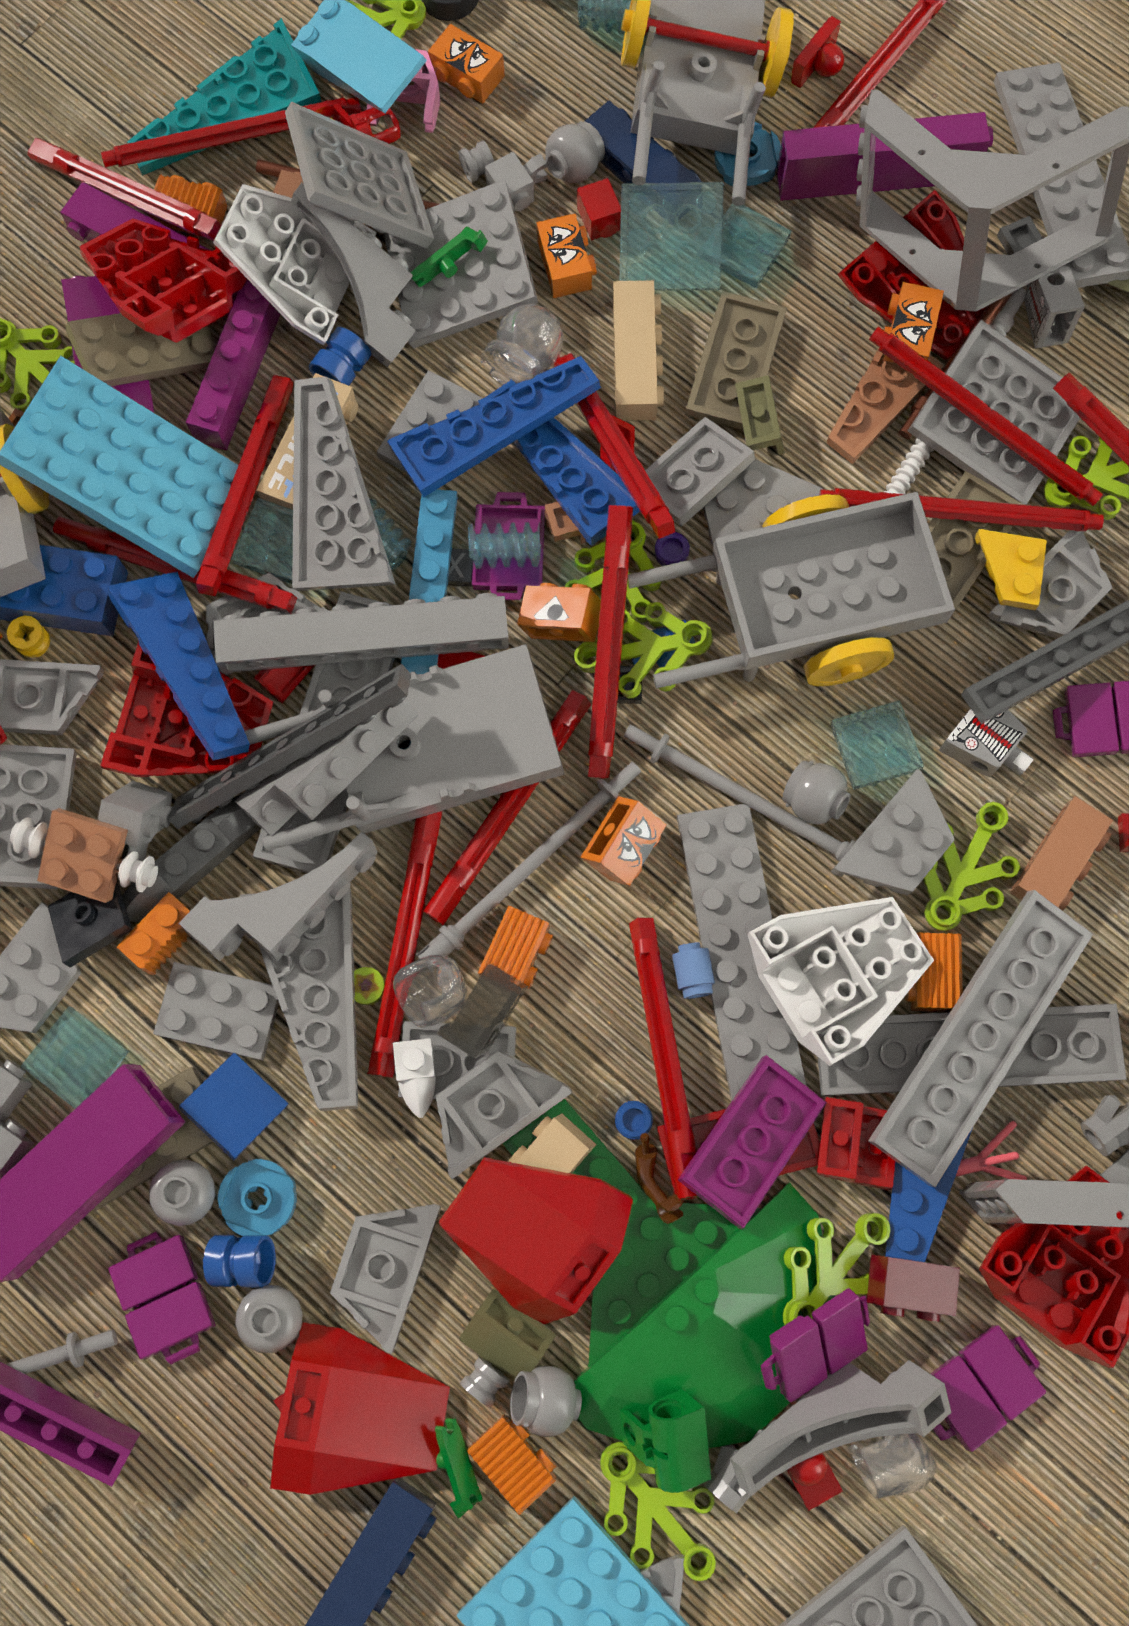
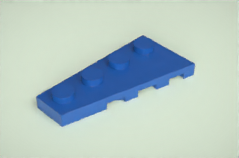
[885,1128,973,1262]

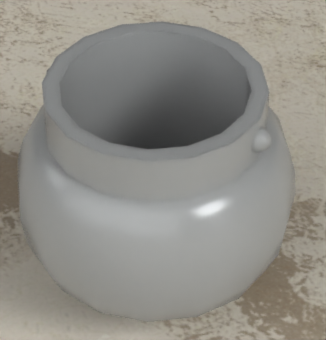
[545,121,605,184]
[782,761,851,824]
[149,1159,216,1226]
[235,1285,303,1354]
[510,1366,582,1437]

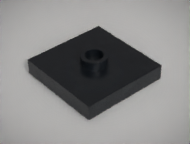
[48,880,132,968]

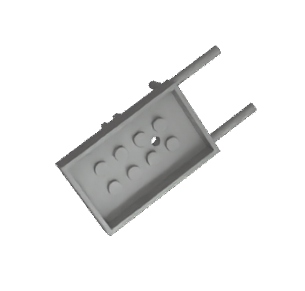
[245,644,565,851]

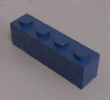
[585,100,703,227]
[305,1478,437,1626]

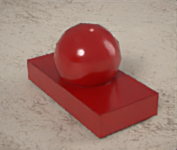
[791,16,844,88]
[786,1452,843,1511]

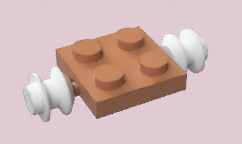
[10,808,158,903]

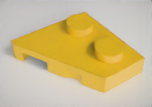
[975,529,1047,610]

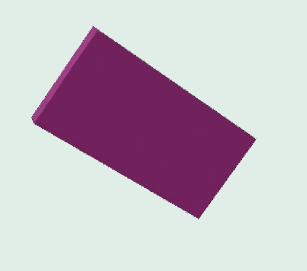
[678,1055,827,1229]

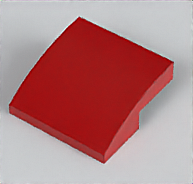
[816,1097,895,1190]

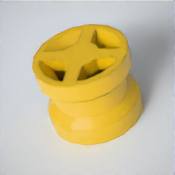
[7,615,51,658]

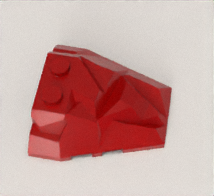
[79,218,247,343]
[100,640,274,777]

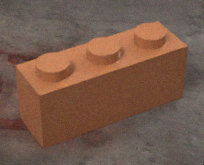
[1009,796,1113,911]

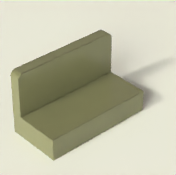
[735,375,785,455]
[459,1288,556,1381]

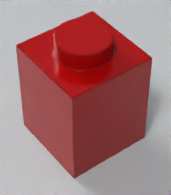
[577,178,622,241]

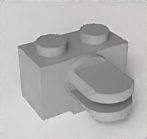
[98,781,174,861]

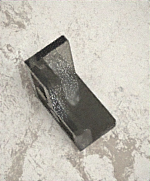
[437,964,528,1059]

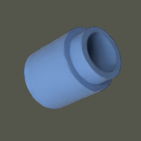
[672,942,715,999]

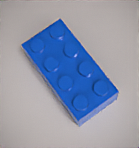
[0,545,128,637]

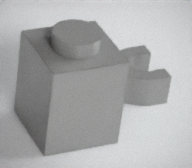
[485,151,548,211]

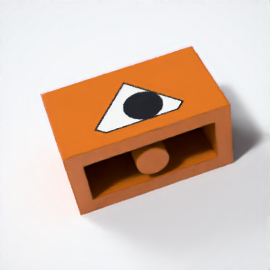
[517,583,601,642]

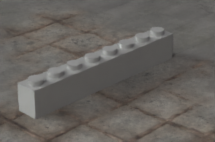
[213,593,509,673]

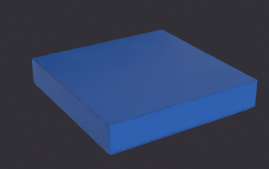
[179,1053,289,1161]

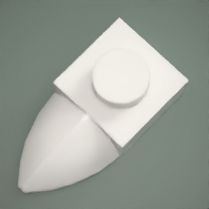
[393,1038,436,1118]

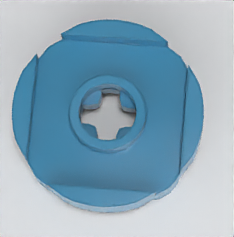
[714,122,781,186]
[218,1159,297,1236]

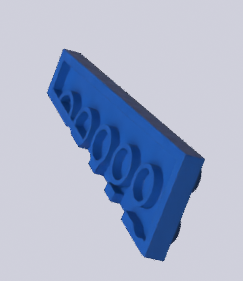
[387,356,601,498]
[486,379,640,546]
[108,572,250,761]

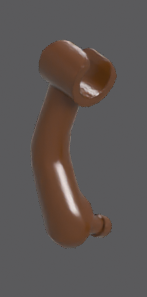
[635,1133,684,1224]

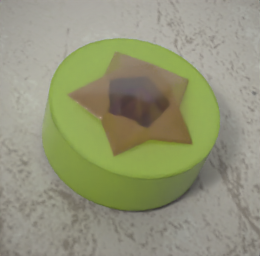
[354,967,385,1005]

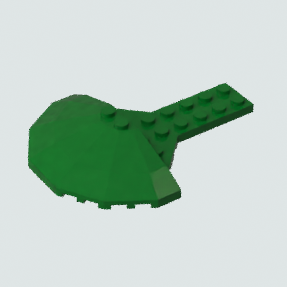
[502,1099,835,1449]

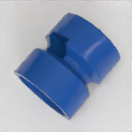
[308,327,372,386]
[203,1235,276,1288]

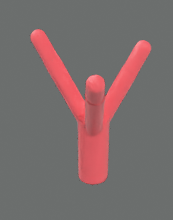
[956,1121,1027,1180]

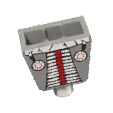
[1024,265,1085,349]
[939,709,1034,777]

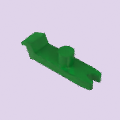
[411,226,488,288]
[435,1418,483,1518]

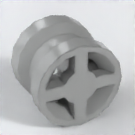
[458,140,494,183]
[460,1356,510,1408]

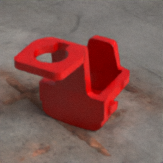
[310,103,401,144]

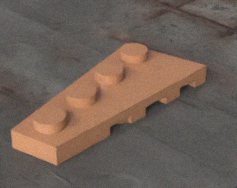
[827,348,944,464]

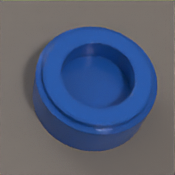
[615,1101,653,1140]

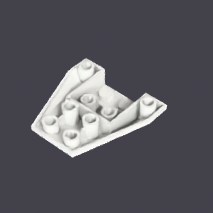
[213,184,377,345]
[748,897,934,1066]

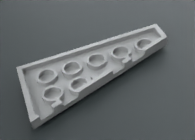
[292,377,396,591]
[240,888,358,1111]

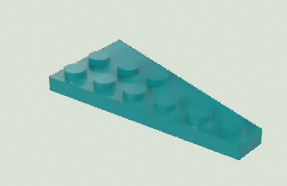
[127,18,322,176]

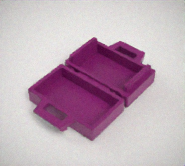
[472,492,545,600]
[1052,681,1129,758]
[108,1231,216,1365]
[760,1288,870,1402]
[931,1325,1046,1452]

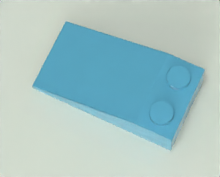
[291,0,427,113]

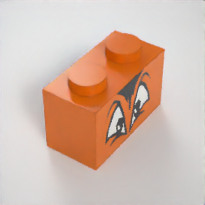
[428,24,505,104]
[536,213,597,298]
[883,282,944,363]
[580,796,667,886]

